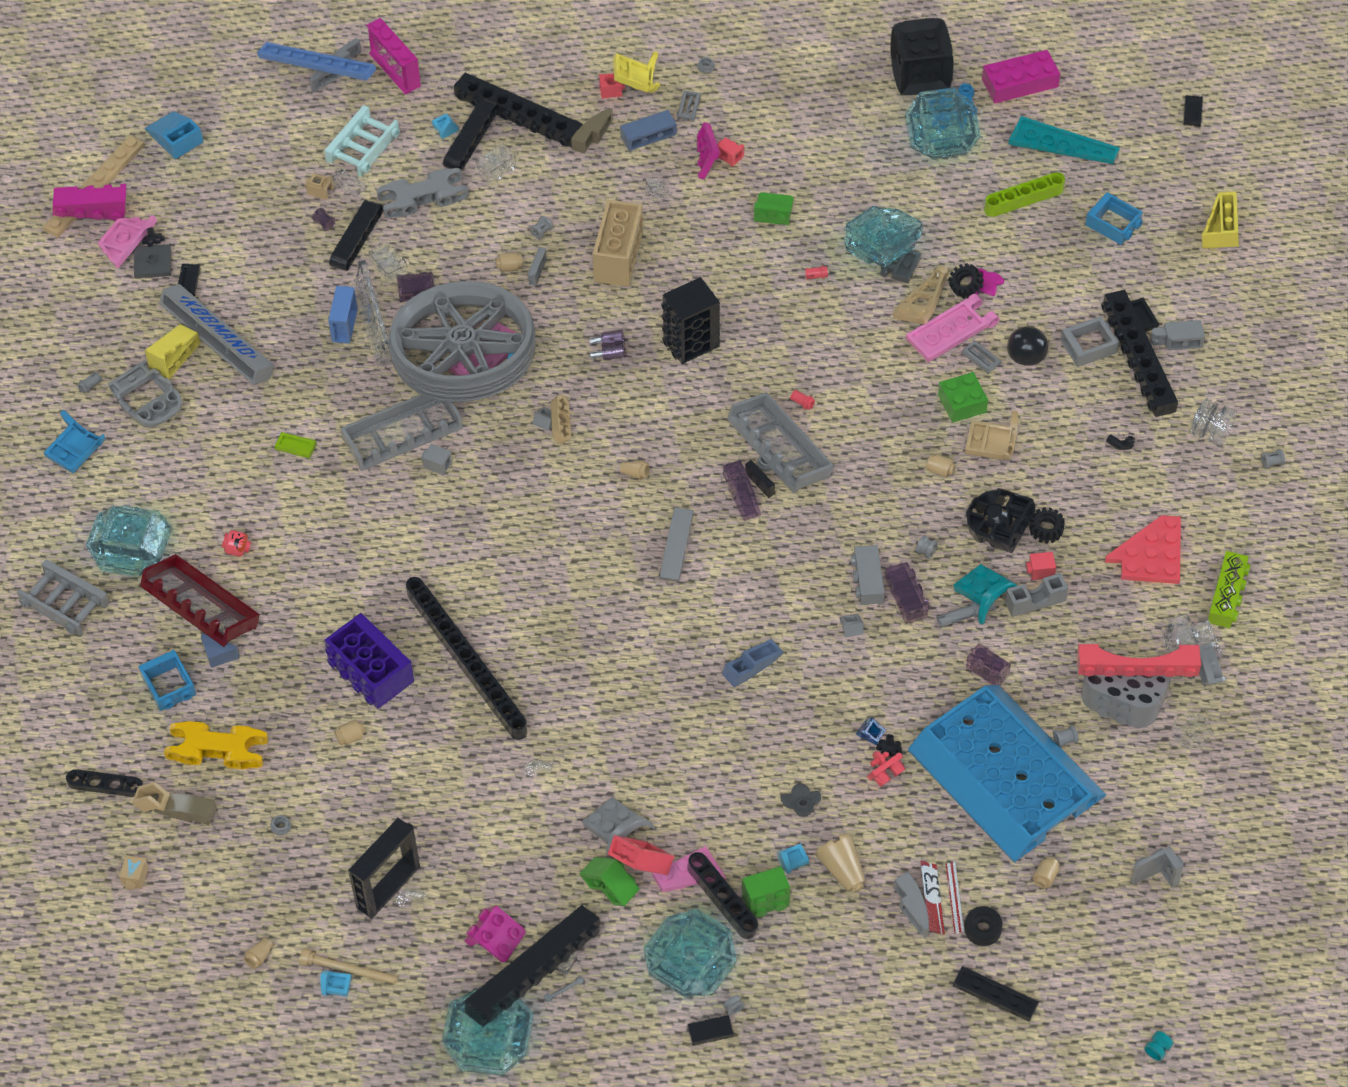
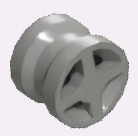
[915,535,938,559]

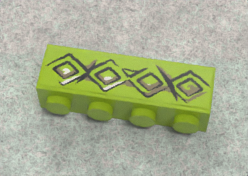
[1207,551,1251,628]

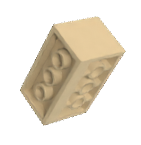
[593,199,643,287]

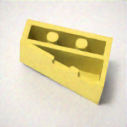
[1202,191,1239,248]
[145,324,201,379]

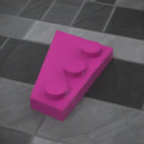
[697,122,720,179]

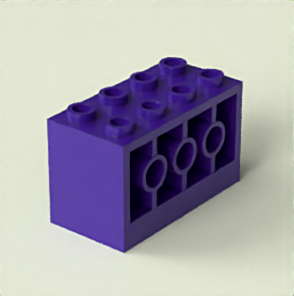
[324,613,414,709]

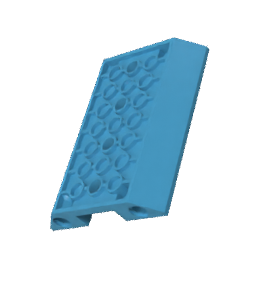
[908,685,1106,863]

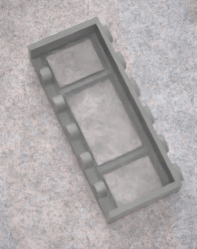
[727,392,834,494]
[341,394,463,471]

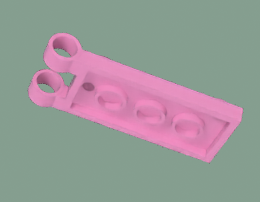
[906,294,1000,363]

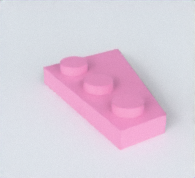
[652,846,726,892]

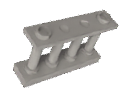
[17,559,110,636]

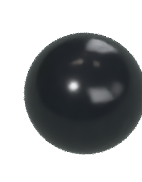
[1007,326,1048,366]

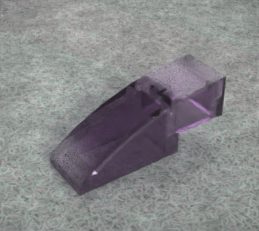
[723,460,761,521]

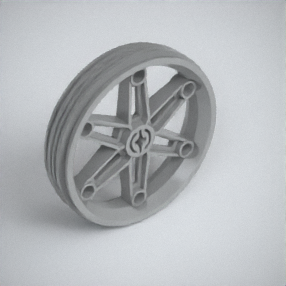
[389,281,536,402]

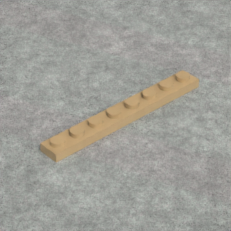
[43,135,145,238]

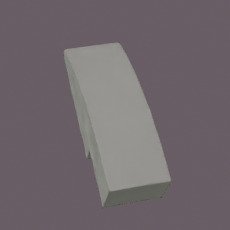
[894,872,929,939]

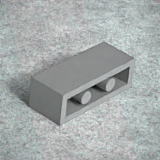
[851,545,885,605]

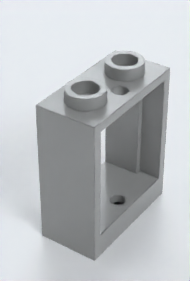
[1060,316,1119,367]

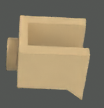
[305,173,334,200]
[132,782,170,812]

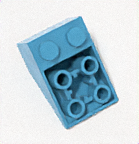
[145,111,203,159]

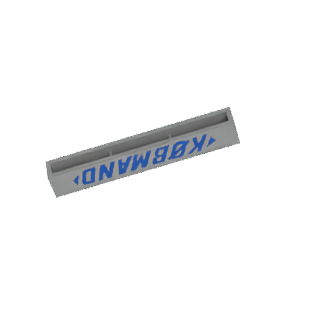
[159,284,274,385]

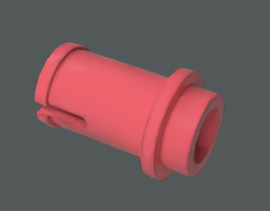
[805,265,828,280]
[790,390,815,410]

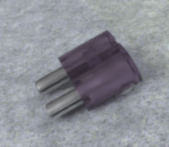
[589,329,626,360]

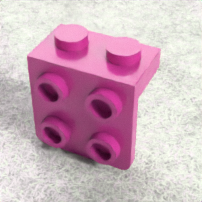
[464,905,526,963]

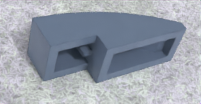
[722,639,783,687]

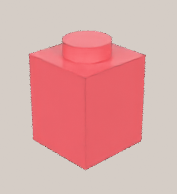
[1026,552,1056,580]

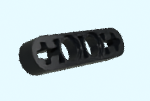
[66,769,143,797]

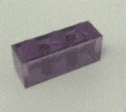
[885,562,930,624]

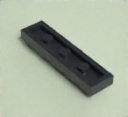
[953,966,1039,1022]

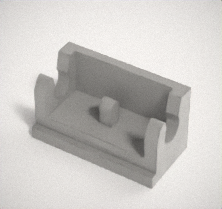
[1199,642,1226,687]

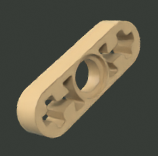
[551,395,571,444]

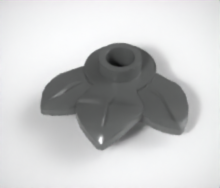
[780,783,821,817]

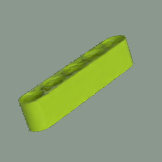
[984,172,1065,217]

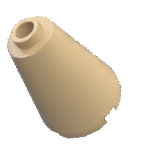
[815,833,866,893]

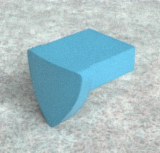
[432,113,459,138]
[777,844,809,874]
[320,970,352,996]

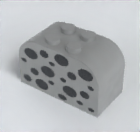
[1081,649,1171,728]

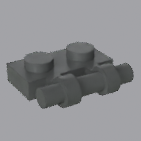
[880,246,922,284]

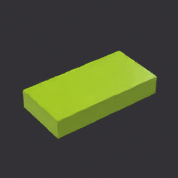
[274,432,317,459]

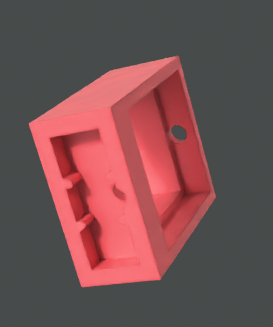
[607,835,675,875]

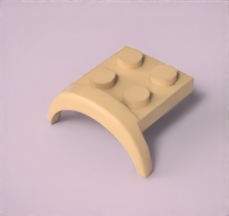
[965,410,1018,461]

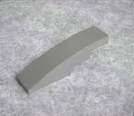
[310,38,362,93]
[660,507,694,581]

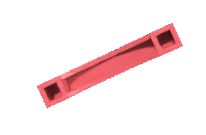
[1077,644,1201,677]

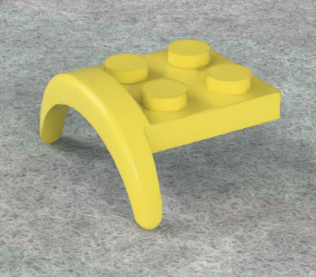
[613,51,660,94]

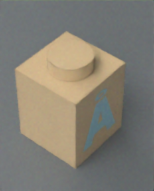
[119,855,149,890]

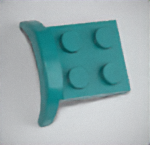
[953,564,1018,625]

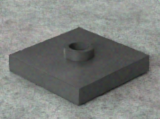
[134,244,171,279]

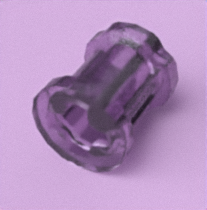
[312,208,336,231]

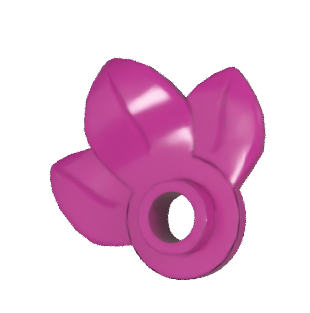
[970,268,1004,296]

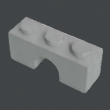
[1005,573,1068,617]

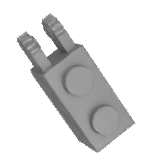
[1150,320,1205,351]

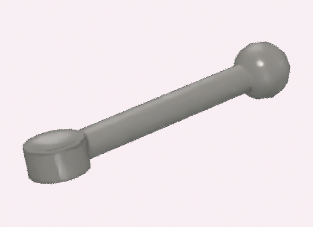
[544,976,584,1002]

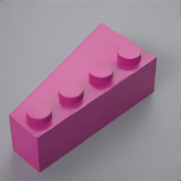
[53,183,127,221]

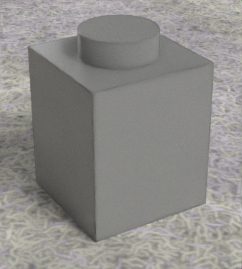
[421,444,452,475]

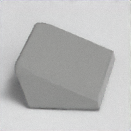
[533,407,552,430]
[839,613,864,637]

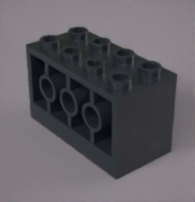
[661,277,720,364]

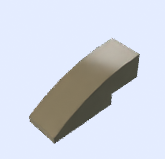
[571,108,613,154]
[154,793,217,825]

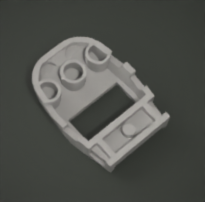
[108,361,182,427]

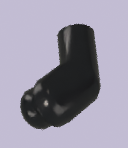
[1106,434,1135,450]

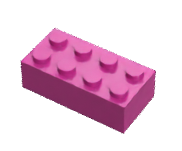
[982,49,1060,104]

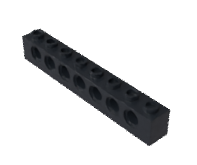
[454,72,583,148]
[1101,290,1178,417]

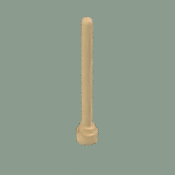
[299,948,398,984]

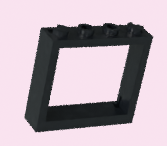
[348,818,420,919]

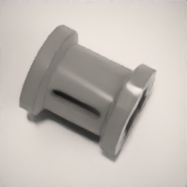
[530,216,553,239]
[1261,449,1285,469]
[1053,725,1078,747]

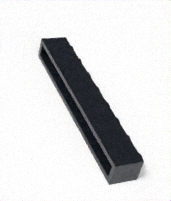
[465,905,600,1027]

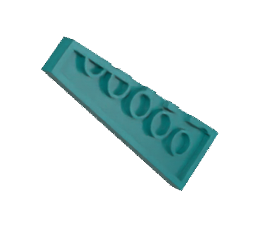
[1008,116,1120,164]

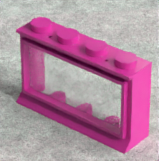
[366,18,421,95]

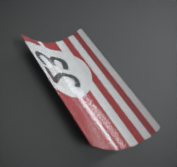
[921,860,964,934]

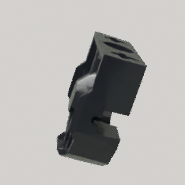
[966,488,1036,553]

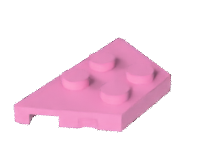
[98,216,157,268]

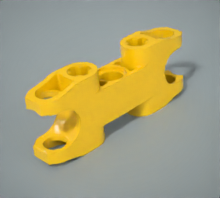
[164,721,269,769]

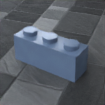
[620,110,677,151]

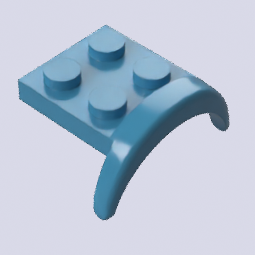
[43,410,105,474]

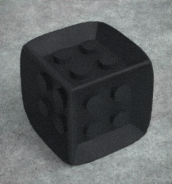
[890,18,954,95]

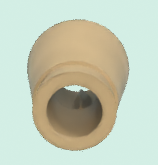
[620,461,649,479]
[243,938,273,969]

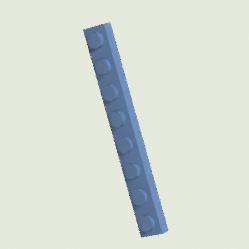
[257,42,376,81]

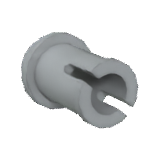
[78,372,102,393]

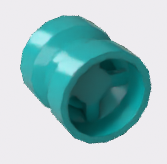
[1144,1031,1174,1061]

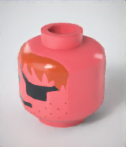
[222,530,251,557]

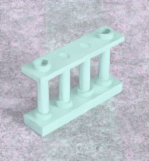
[324,105,400,177]

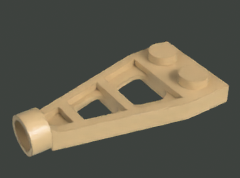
[893,265,949,324]

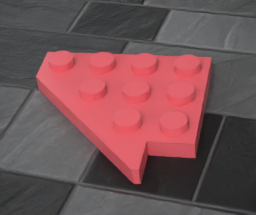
[1105,515,1181,584]

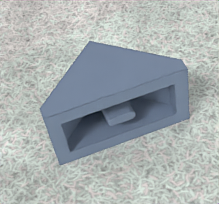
[201,633,239,668]

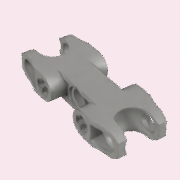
[377,168,469,218]

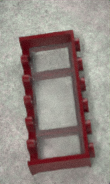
[140,554,260,647]

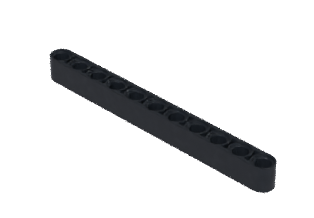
[406,577,527,740]

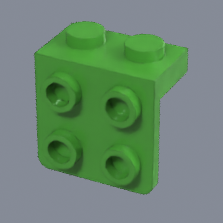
[754,192,794,225]

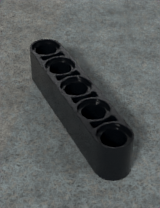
[443,98,499,171]
[329,200,383,271]
[687,852,758,939]

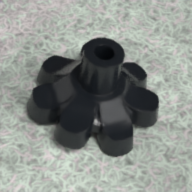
[142,227,165,247]
[876,734,902,756]

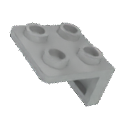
[1131,847,1184,888]

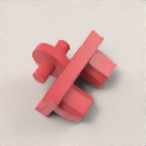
[867,751,905,787]

